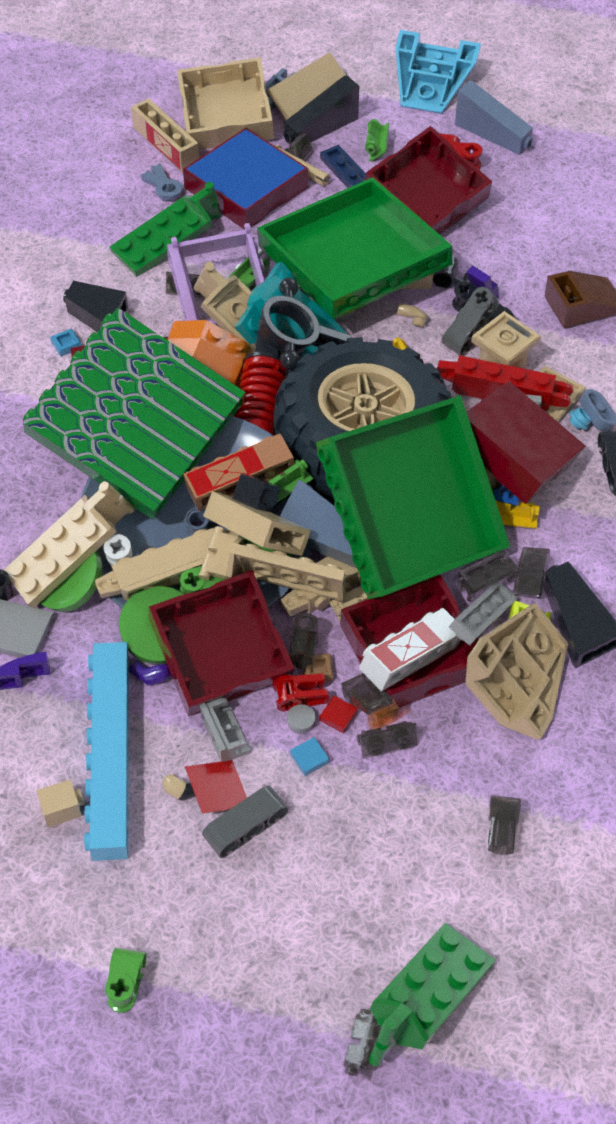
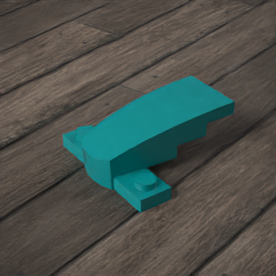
[234,261,347,356]

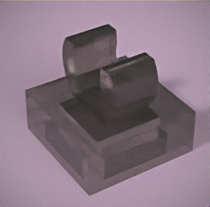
[285,133,314,162]

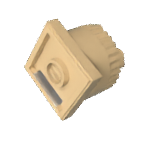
[471,311,541,369]

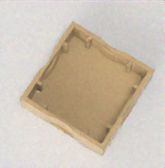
[177,57,274,150]

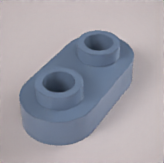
[579,389,616,431]

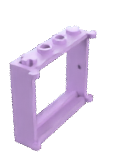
[167,223,266,327]

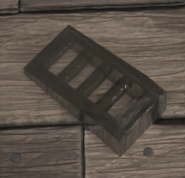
[341,673,393,715]

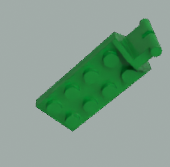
[109,182,222,277]
[369,923,496,1066]

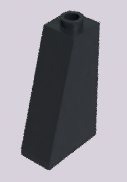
[284,75,360,149]
[543,561,616,669]

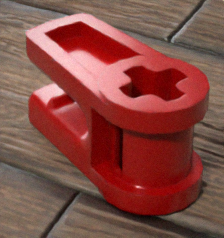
[272,673,329,712]

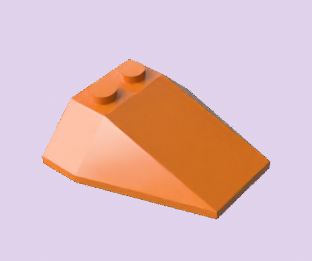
[167,320,253,388]

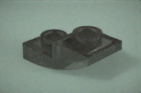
[513,547,550,598]

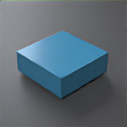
[50,328,82,357]
[290,737,329,777]

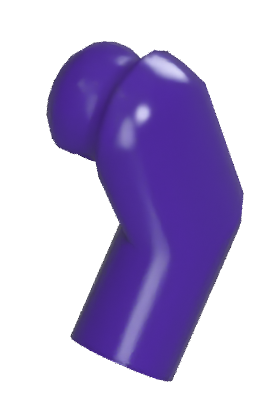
[129,661,171,685]

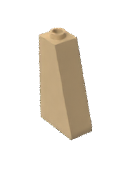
[204,491,311,556]

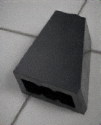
[63,280,128,332]

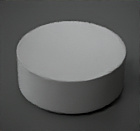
[287,704,315,734]

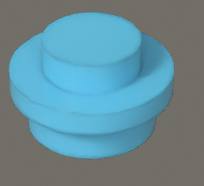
[569,407,592,430]

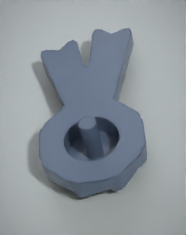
[141,163,183,201]

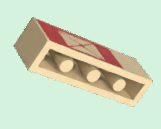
[131,98,199,172]

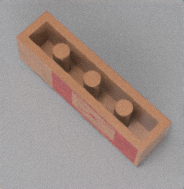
[183,434,294,512]

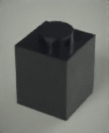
[232,473,281,512]

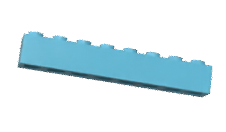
[84,642,129,861]

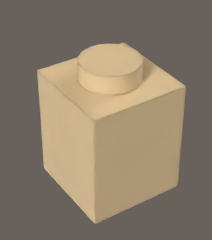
[36,779,85,828]

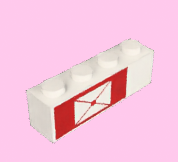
[359,608,461,692]

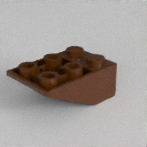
[544,271,616,328]

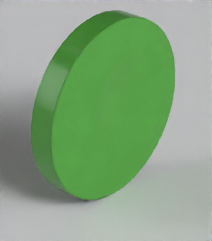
[40,550,102,612]
[119,586,183,665]

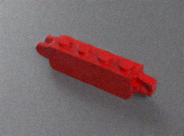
[437,355,574,411]

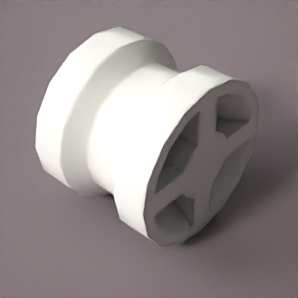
[104,534,133,565]

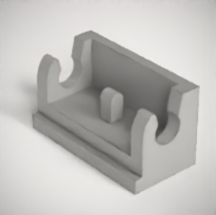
[200,698,251,762]

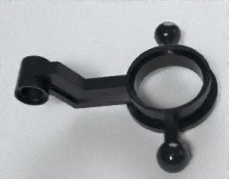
[259,278,352,370]

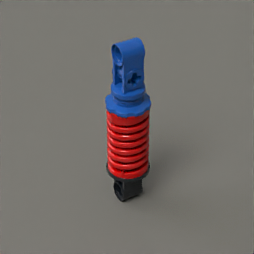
[234,329,289,436]

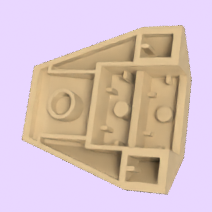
[466,603,568,740]

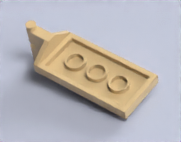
[194,262,300,356]
[4,482,135,608]
[199,526,346,601]

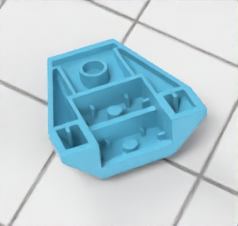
[395,30,481,114]

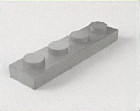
[449,580,518,645]

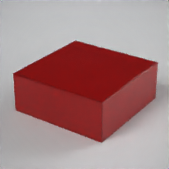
[319,695,358,734]

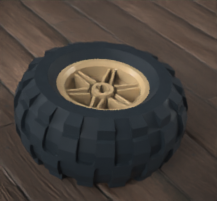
[273,337,452,501]

